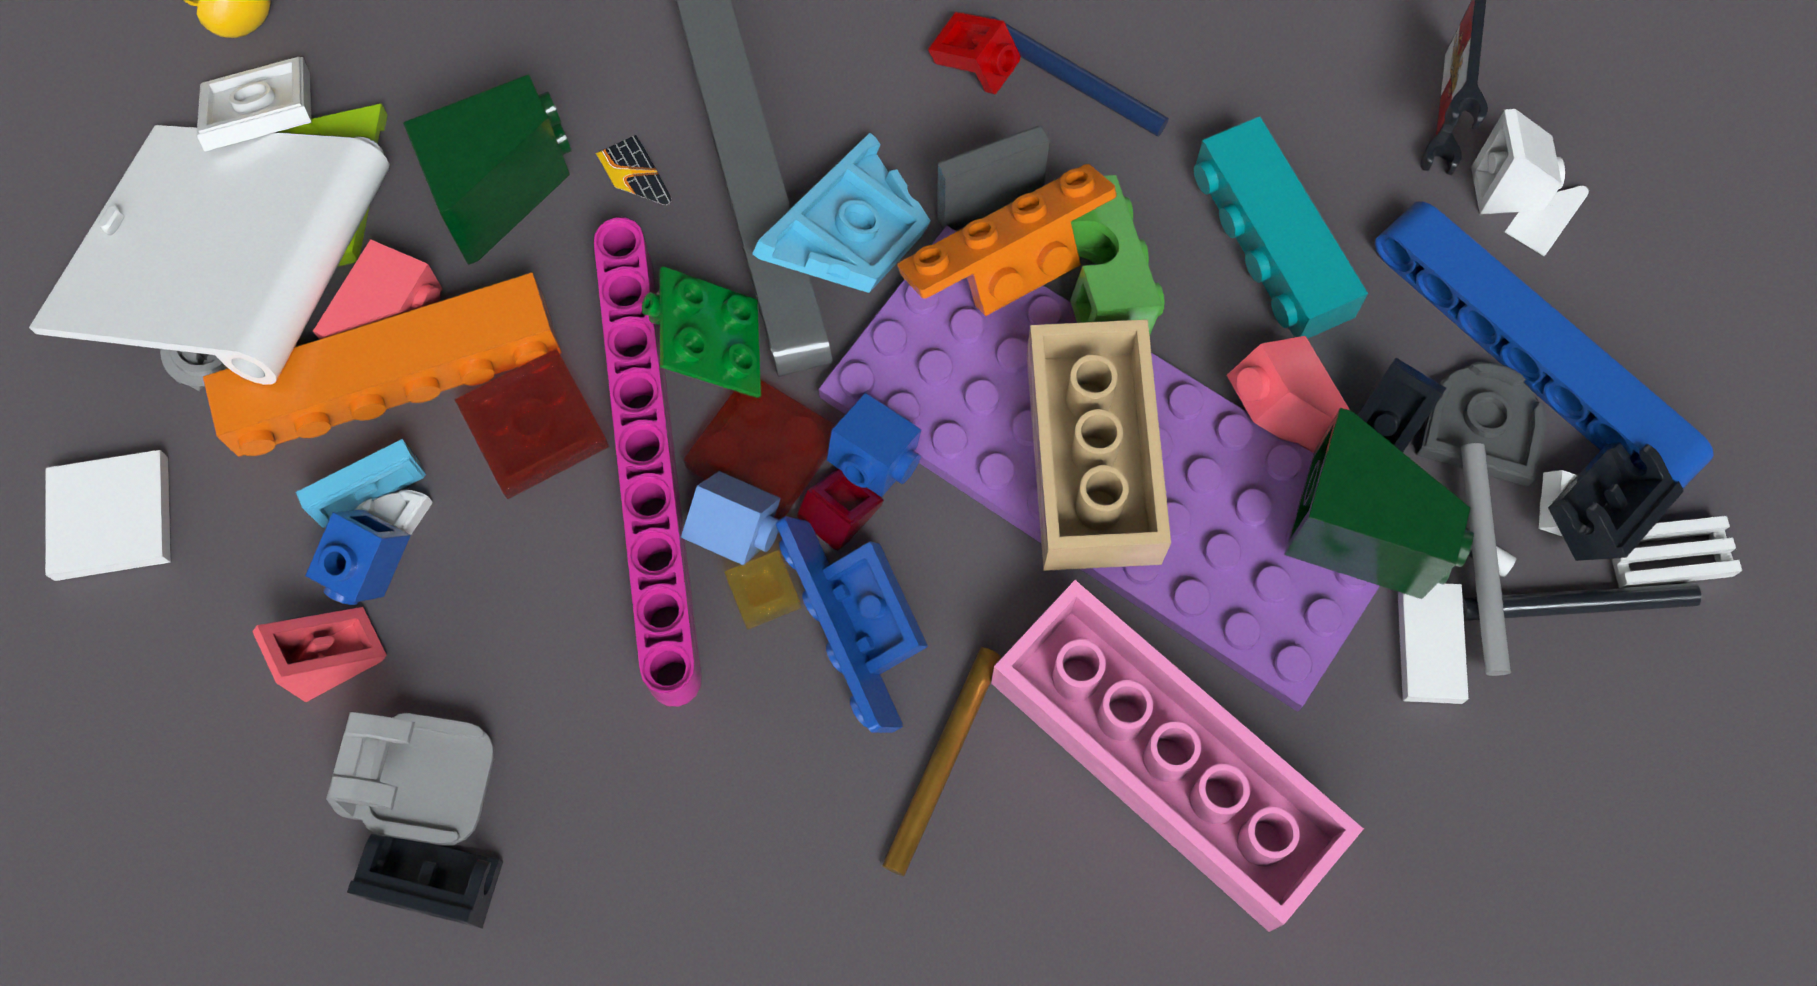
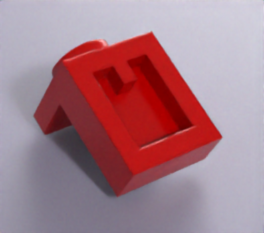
[928,12,1021,94]

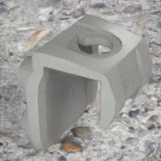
[326,712,494,845]

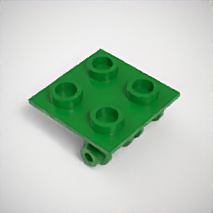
[642,266,761,398]

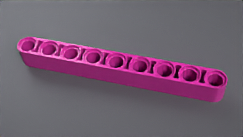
[594,217,701,707]

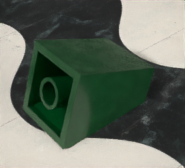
[403,74,572,265]
[1284,408,1474,599]

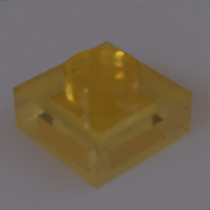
[724,550,802,630]

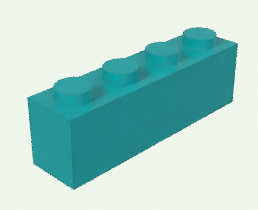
[1194,116,1368,339]

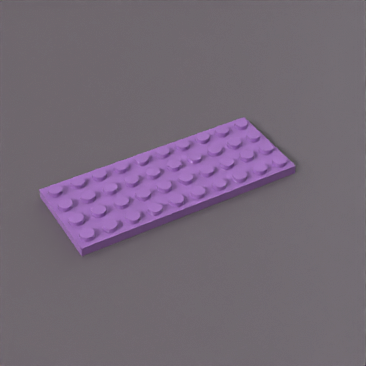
[819,226,1380,712]

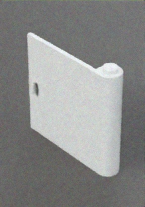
[29,125,390,384]

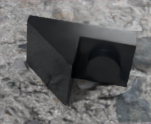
[1357,358,1446,452]

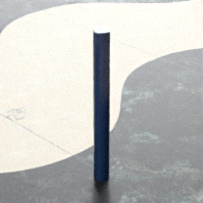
[990,16,1169,137]

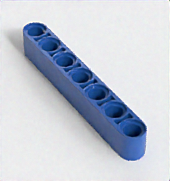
[1375,201,1714,489]

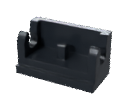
[1548,442,1684,561]
[347,833,503,929]

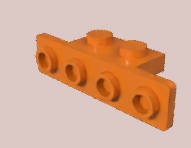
[898,164,1117,316]

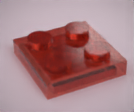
[454,348,610,499]
[683,380,836,520]

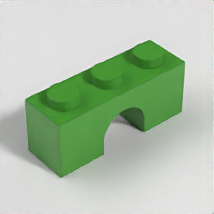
[1054,175,1164,336]

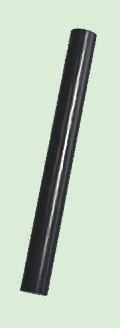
[1463,583,1702,621]

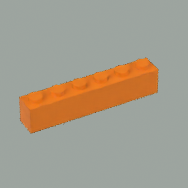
[203,272,562,457]

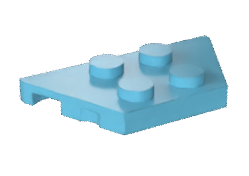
[752,133,931,293]

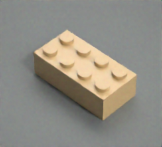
[1027,319,1171,571]

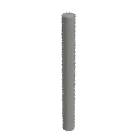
[1461,443,1511,676]

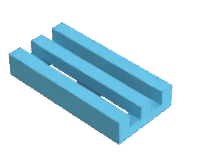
[295,439,426,528]

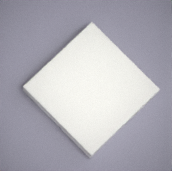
[197,57,311,151]
[45,450,171,581]

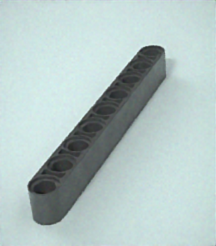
[675,0,833,377]

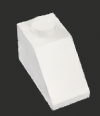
[1471,109,1565,214]

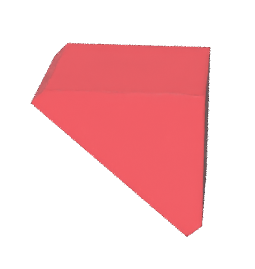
[252,607,387,702]

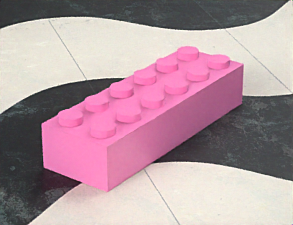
[991,580,1364,932]

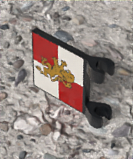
[1421,0,1488,175]

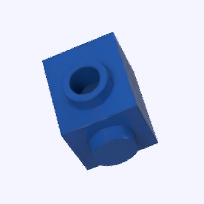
[827,393,922,497]
[305,510,411,605]

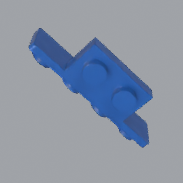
[776,516,928,733]

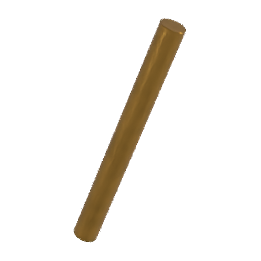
[882,647,1002,876]

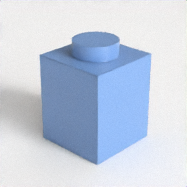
[681,471,781,565]

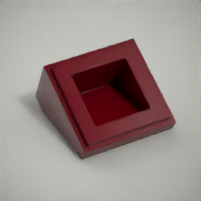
[797,469,884,551]

